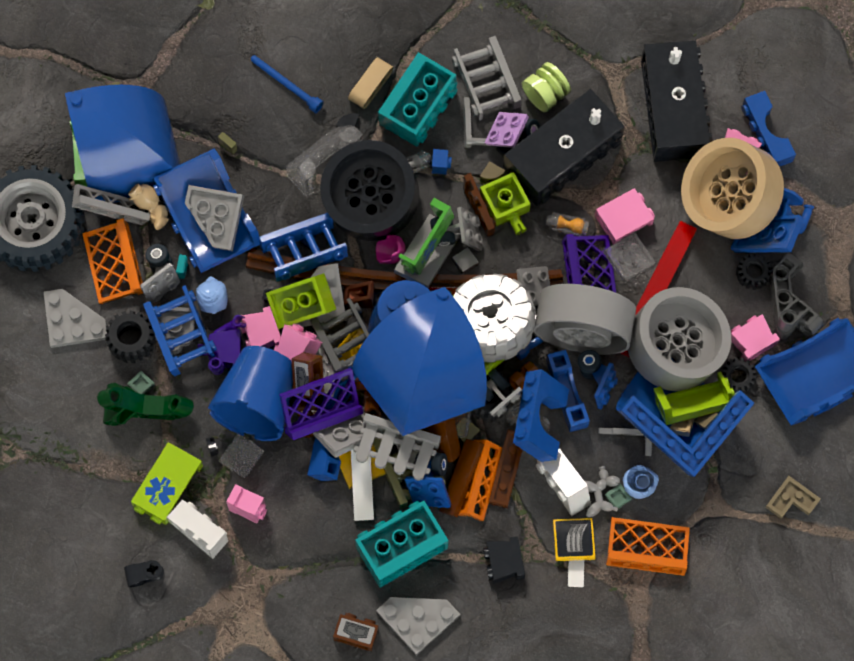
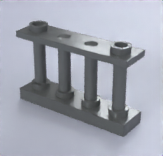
[310,298,370,382]

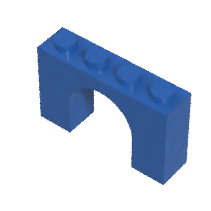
[513,369,569,462]

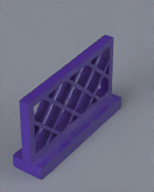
[562,234,616,293]
[279,368,364,440]

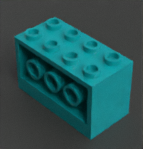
[378,52,458,147]
[355,501,449,588]

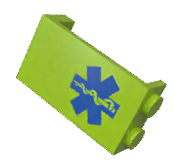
[131,442,203,525]

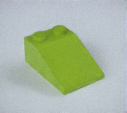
[266,273,337,329]

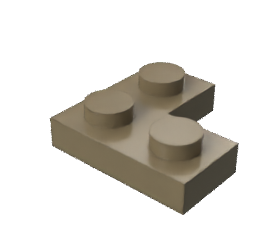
[765,476,821,519]

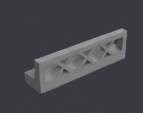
[72,184,150,225]

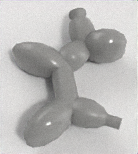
[584,466,620,518]

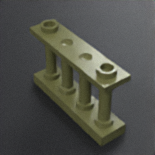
[373,429,446,509]

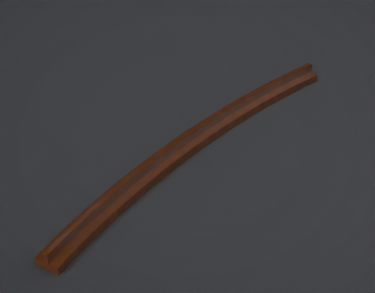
[246,249,563,292]

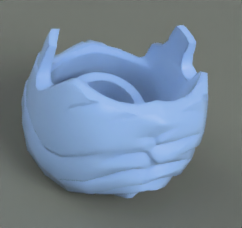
[196,276,228,314]
[623,465,659,499]

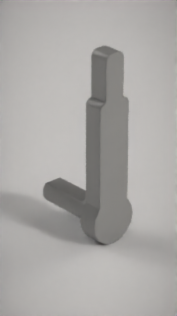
[463,97,489,148]
[598,428,652,456]

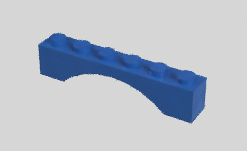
[307,366,358,481]

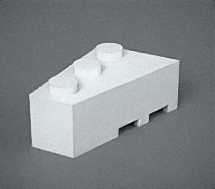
[536,449,591,517]
[167,500,228,559]

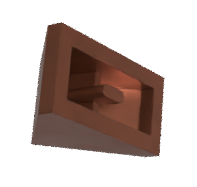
[343,281,375,308]

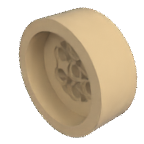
[681,138,784,239]

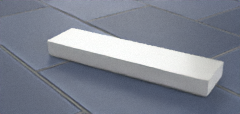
[351,449,374,521]

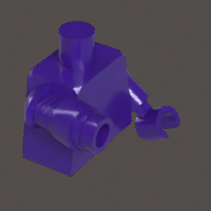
[198,315,246,375]

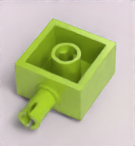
[480,172,531,235]

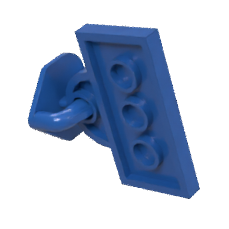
[731,188,814,253]

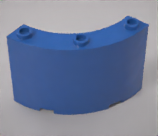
[153,148,260,273]
[755,318,854,425]

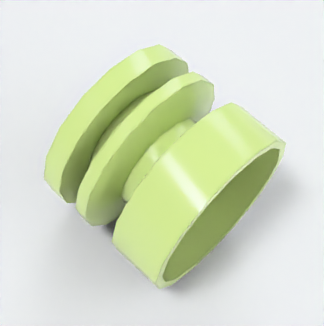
[522,62,571,112]

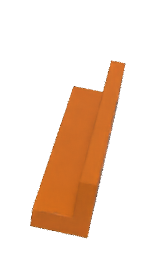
[459,439,503,521]

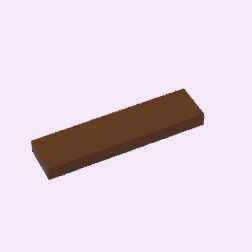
[488,429,523,508]
[439,439,485,517]

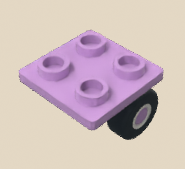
[485,112,540,148]

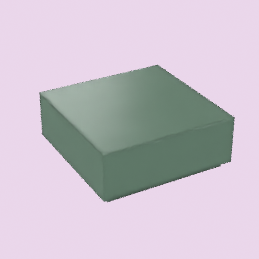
[127,371,155,395]
[604,484,632,509]

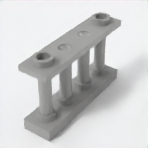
[451,36,521,121]

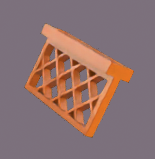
[83,218,143,304]
[606,517,690,576]

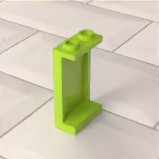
[653,372,735,425]

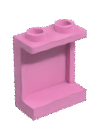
[594,188,655,246]

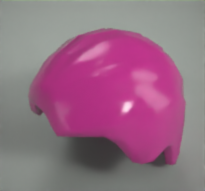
[376,235,406,264]

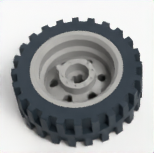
[0,165,85,272]

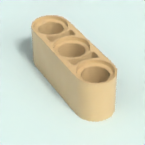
[348,57,394,109]

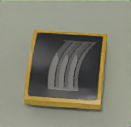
[553,518,595,561]

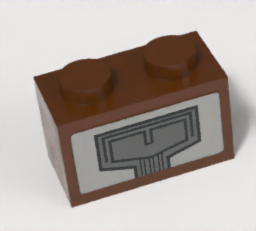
[291,352,324,398]
[333,613,379,652]

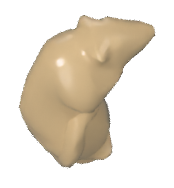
[128,184,169,230]

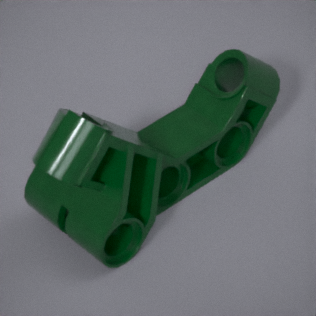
[97,383,194,426]

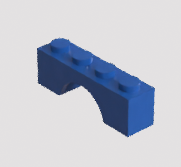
[741,91,796,167]
[546,350,590,433]

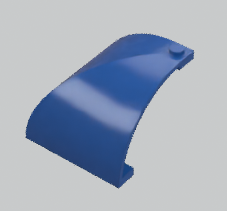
[65,85,181,203]
[352,287,487,436]
[616,347,754,477]

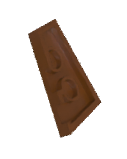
[463,173,496,237]

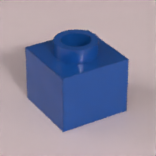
[432,149,452,175]

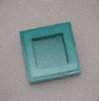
[176,254,188,279]

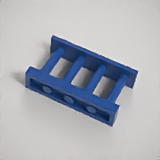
[259,213,348,282]
[143,285,217,377]

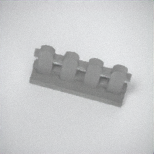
[354,413,441,481]

